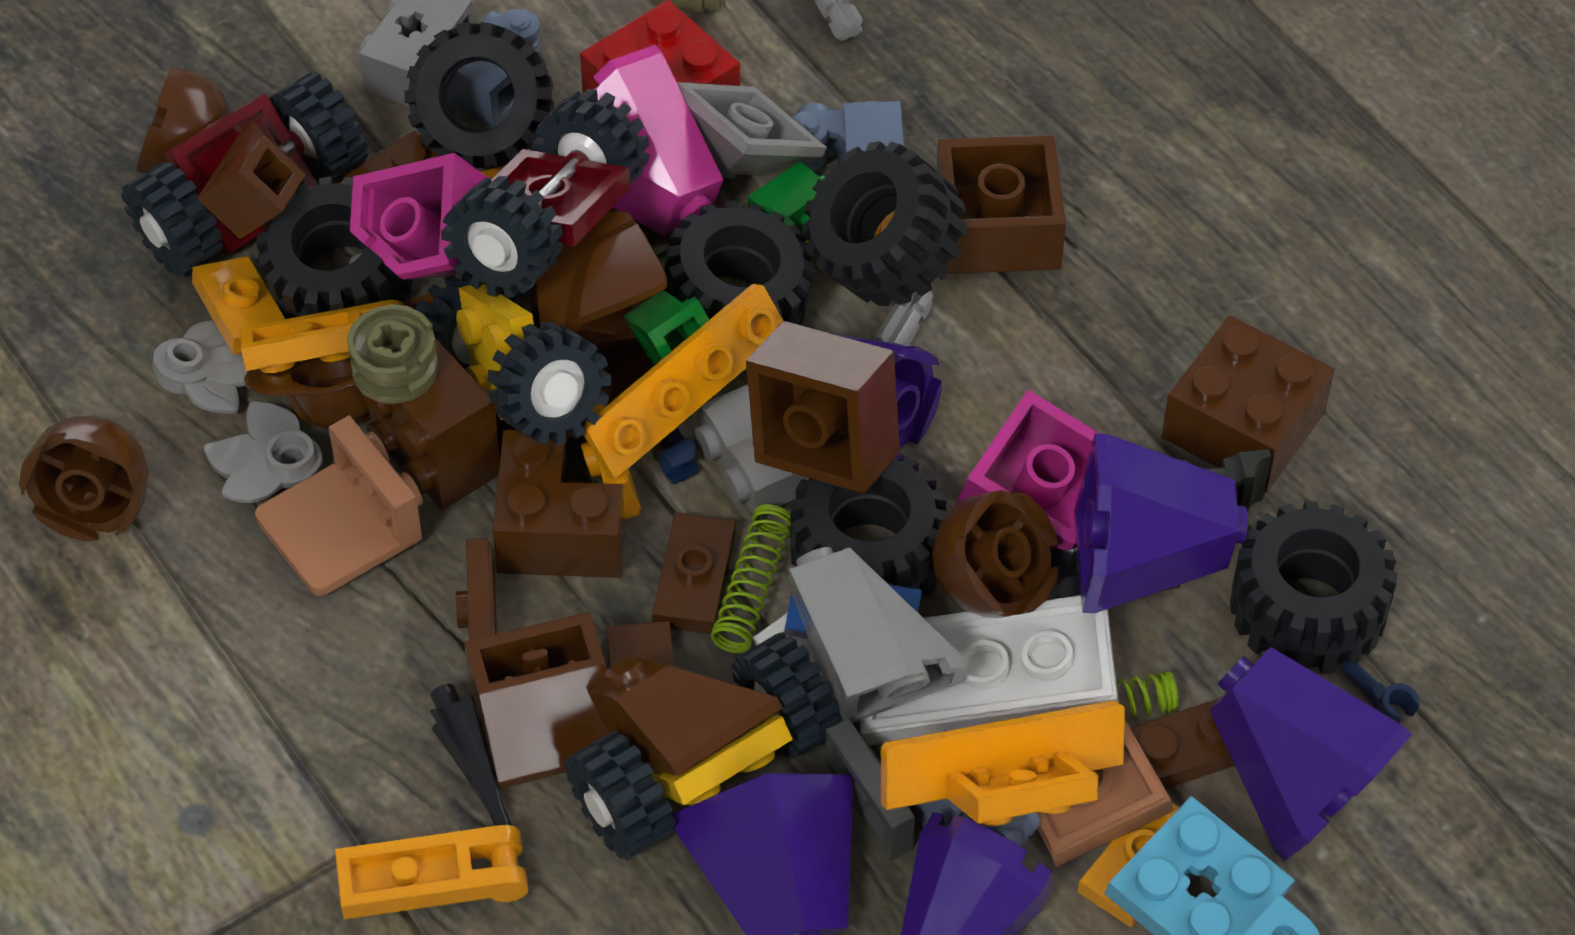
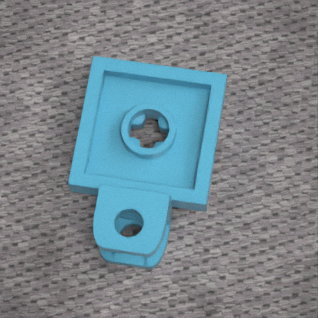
[1104,796,1320,935]

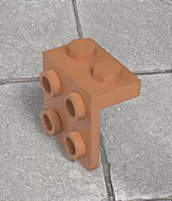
[255,415,423,596]

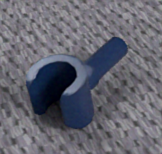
[657,427,699,484]
[1340,661,1420,724]

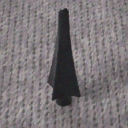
[430,684,512,826]

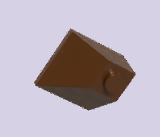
[588,657,782,776]

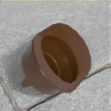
[244,357,370,429]

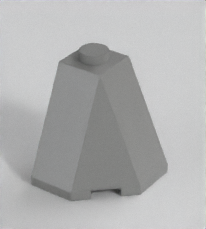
[788,547,967,723]

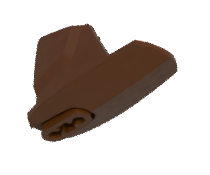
[530,212,667,439]

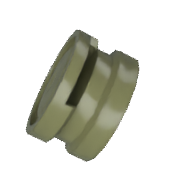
[347,304,439,404]

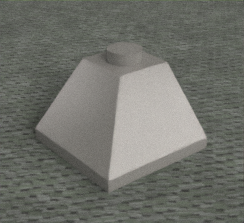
[677,82,827,179]

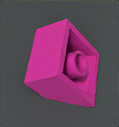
[954,389,1100,550]

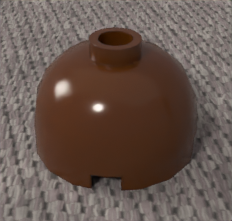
[136,66,229,174]
[19,415,149,541]
[932,490,1059,618]

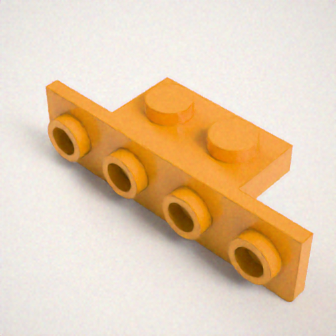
[583,284,783,479]
[881,700,1125,826]

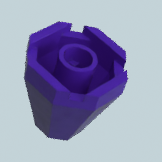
[901,813,1053,935]

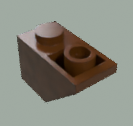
[197,121,306,239]

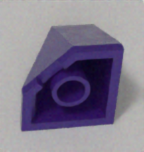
[1074,433,1248,614]
[1209,647,1412,861]
[670,773,853,935]

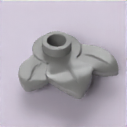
[152,320,248,414]
[203,401,323,503]

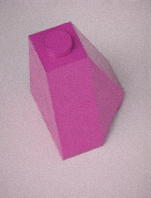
[593,45,724,236]
[350,153,488,280]

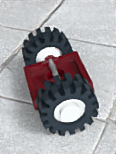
[121,72,368,276]
[441,89,650,298]

